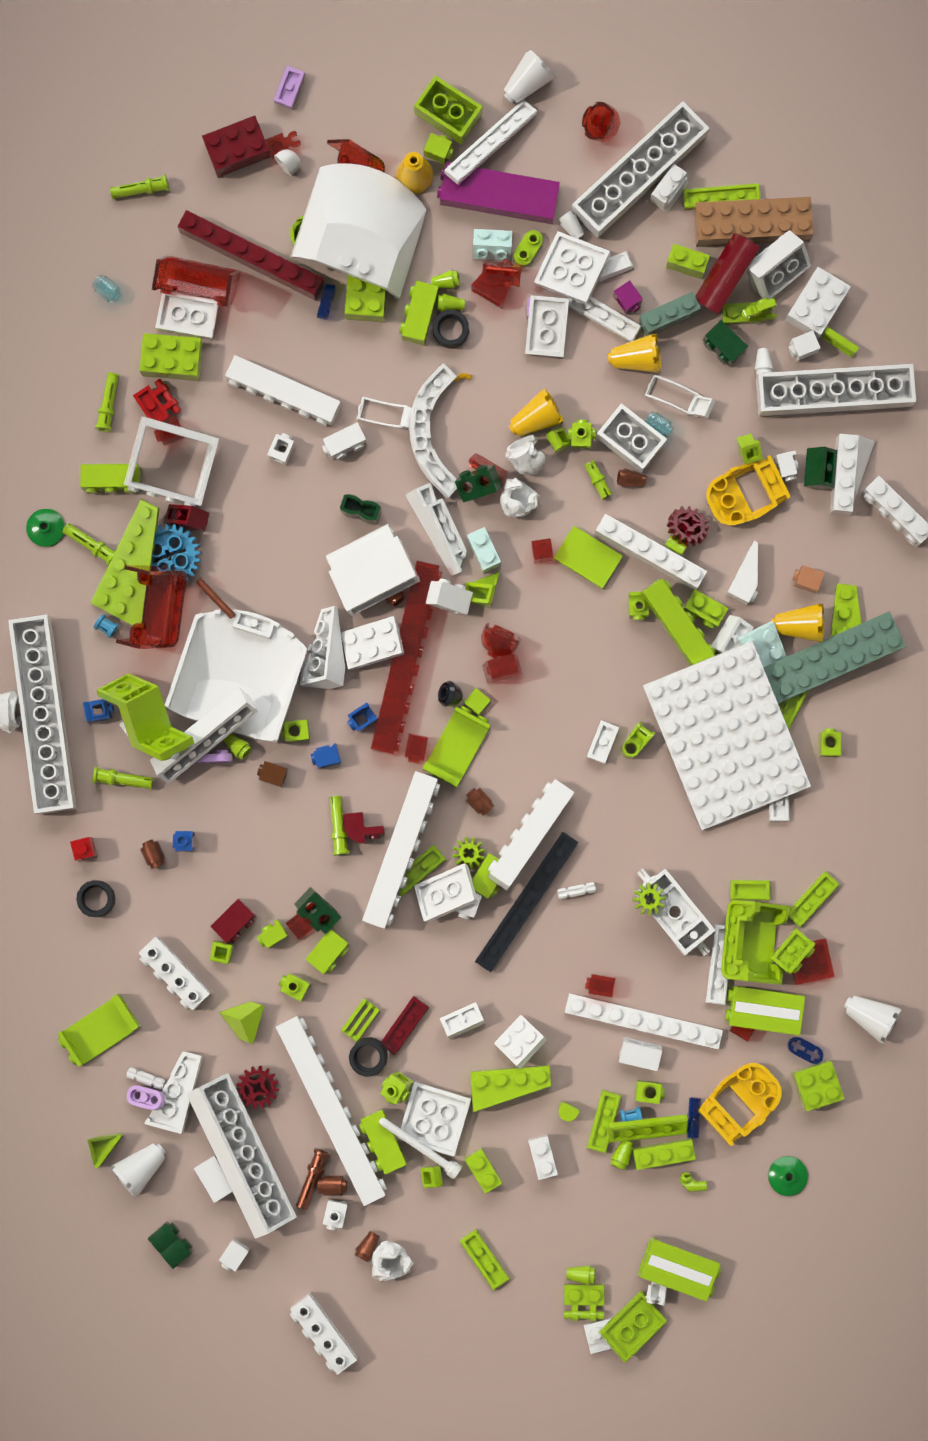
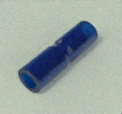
[687,1097,701,1138]

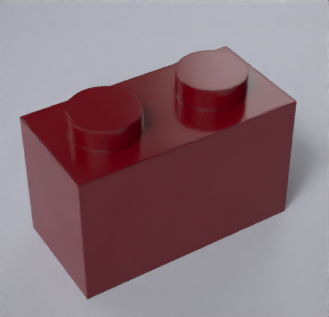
[210,899,256,943]

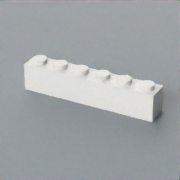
[225,355,341,426]
[595,514,707,590]
[150,687,258,784]
[488,779,574,890]

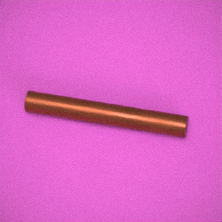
[196,578,235,619]

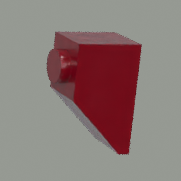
[164,504,210,531]

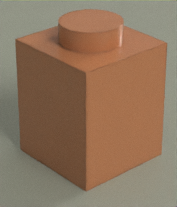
[792,565,824,594]

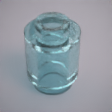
[92,275,121,303]
[645,411,674,437]

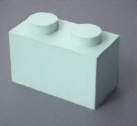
[467,527,501,573]

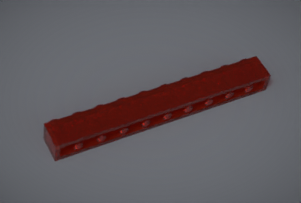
[371,560,442,756]

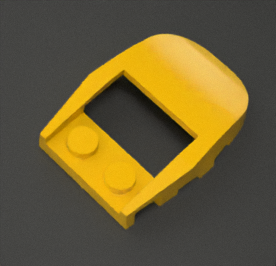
[706,455,791,526]
[698,1063,782,1146]

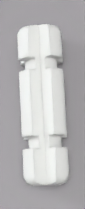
[557,882,596,899]
[126,1067,165,1090]

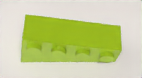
[470,1065,551,1112]

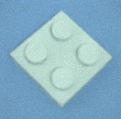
[737,621,787,667]

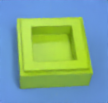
[463,688,491,715]

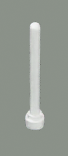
[379,1118,462,1179]

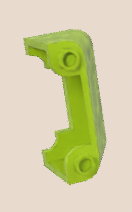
[721,900,789,985]

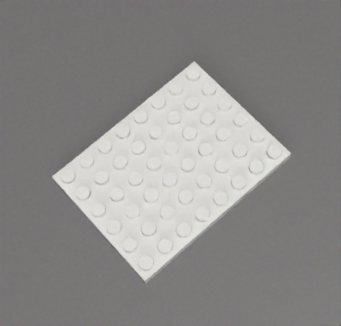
[643,641,811,830]

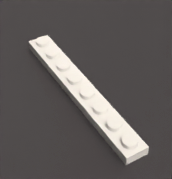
[565,993,723,1050]

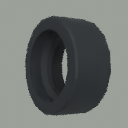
[433,310,469,349]
[76,880,116,917]
[349,1037,388,1077]

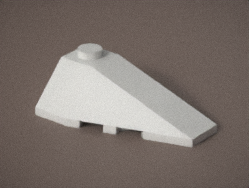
[300,606,345,689]

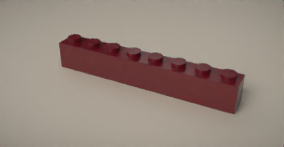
[177,210,324,301]

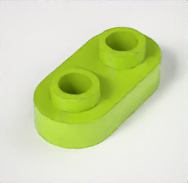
[514,230,543,267]

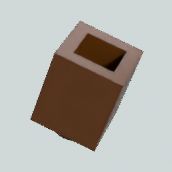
[257,761,288,788]

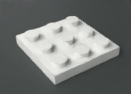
[534,231,610,305]
[397,1082,471,1157]

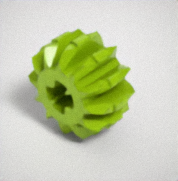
[452,837,485,870]
[632,882,666,916]

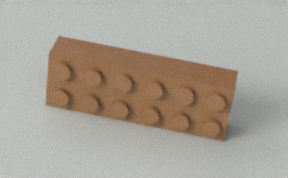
[694,197,813,247]

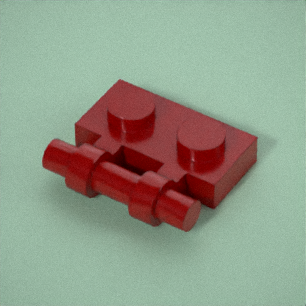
[133,379,182,422]

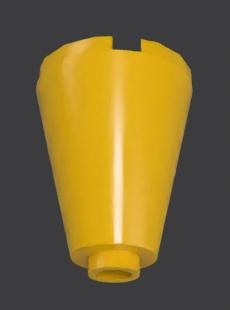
[395,152,434,194]
[608,334,661,373]
[509,388,565,437]
[772,603,824,642]

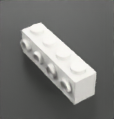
[862,476,928,547]
[139,936,212,1010]
[290,1292,358,1375]

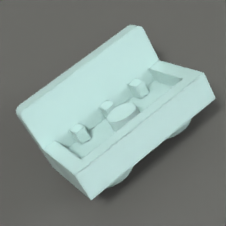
[473,229,512,261]

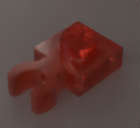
[265,131,301,159]

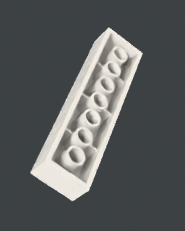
[571,101,710,238]
[756,364,916,416]
[362,771,440,929]
[186,1073,297,1239]

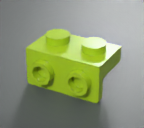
[770,928,816,974]

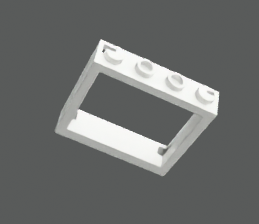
[123,417,219,507]

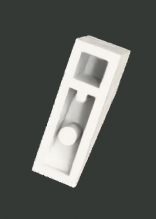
[726,541,758,605]

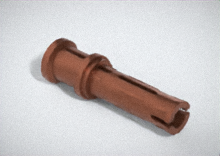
[296,1148,331,1210]

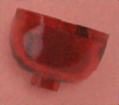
[582,101,621,142]
[481,623,521,659]

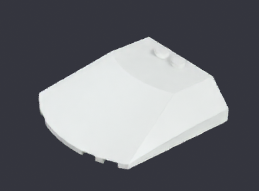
[290,164,427,299]
[165,610,307,743]

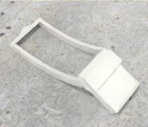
[645,375,715,418]
[357,397,412,429]

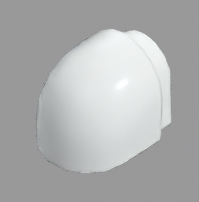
[274,149,301,176]

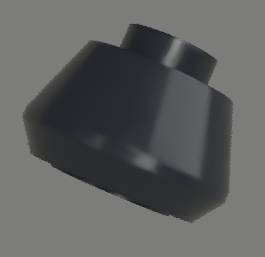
[438,681,463,707]

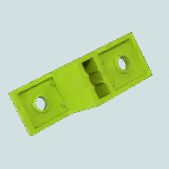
[96,673,194,761]

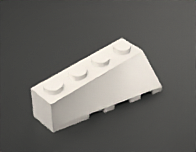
[830,434,875,516]

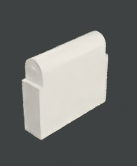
[326,524,420,616]

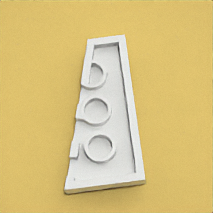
[144,1051,203,1134]

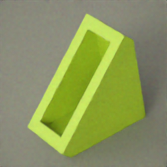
[465,571,500,608]
[219,1001,264,1044]
[87,1133,124,1169]

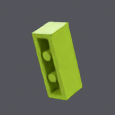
[399,280,439,346]
[80,464,141,494]
[359,1108,407,1174]
[632,1138,696,1170]

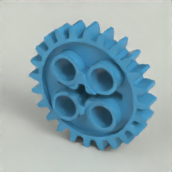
[150,524,202,587]

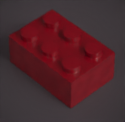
[202,115,271,177]

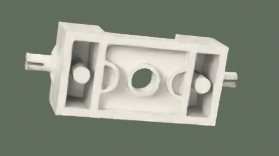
[634,868,715,956]

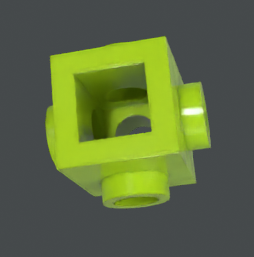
[568,420,596,449]
[380,1071,414,1105]

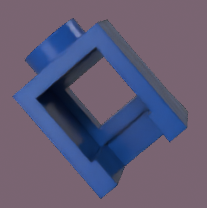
[83,699,114,723]
[347,703,378,732]
[310,743,341,769]
[173,831,195,852]

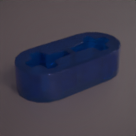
[317,283,336,320]
[787,1037,824,1064]

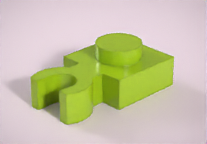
[741,298,776,320]

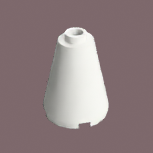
[504,49,556,103]
[844,995,902,1044]
[110,1143,166,1198]

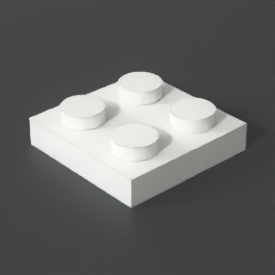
[494,1015,547,1069]

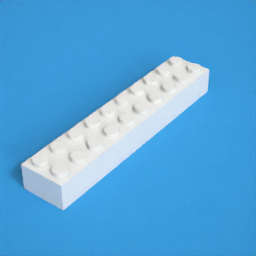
[8,614,77,815]

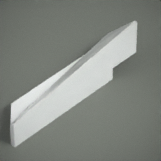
[406,483,467,576]

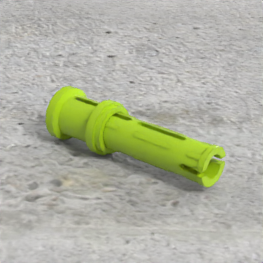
[110,174,169,200]
[94,372,120,432]
[62,523,116,566]
[92,766,153,790]
[329,795,350,856]

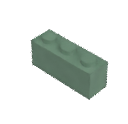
[639,291,701,336]

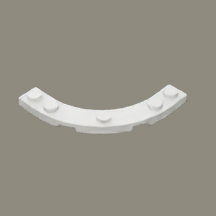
[409,363,457,498]

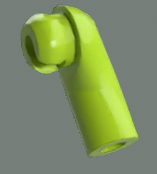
[679,1172,707,1192]

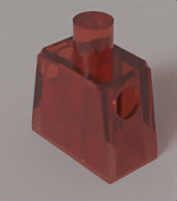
[471,259,514,309]
[482,653,523,684]

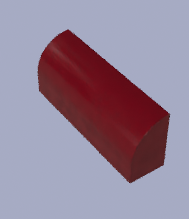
[695,232,760,314]

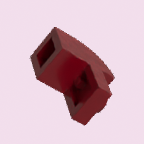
[343,812,385,844]

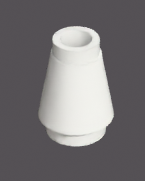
[558,211,584,239]
[754,348,774,376]

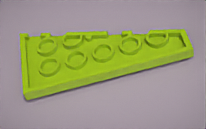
[91,499,160,630]

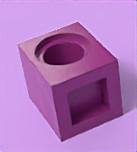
[613,280,643,314]

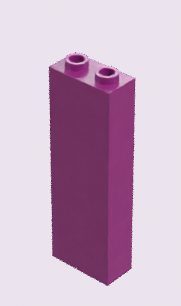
[437,162,560,225]

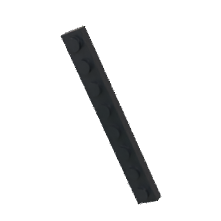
[475,831,579,973]

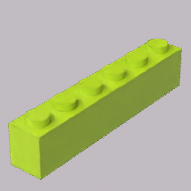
[640,579,716,666]

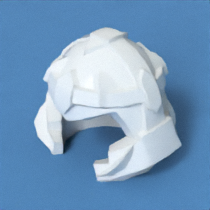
[505,435,546,475]
[500,478,540,518]
[0,691,22,733]
[372,1241,414,1282]

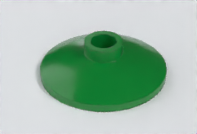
[26,509,65,547]
[768,1156,808,1196]

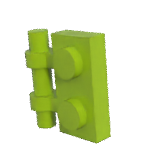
[564,1284,604,1321]

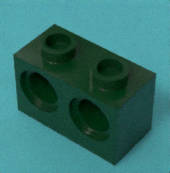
[455,464,503,503]
[294,887,342,934]

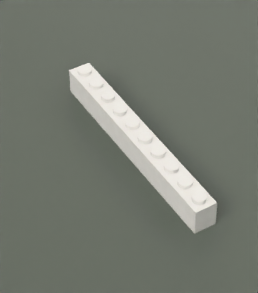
[276,1016,387,1206]

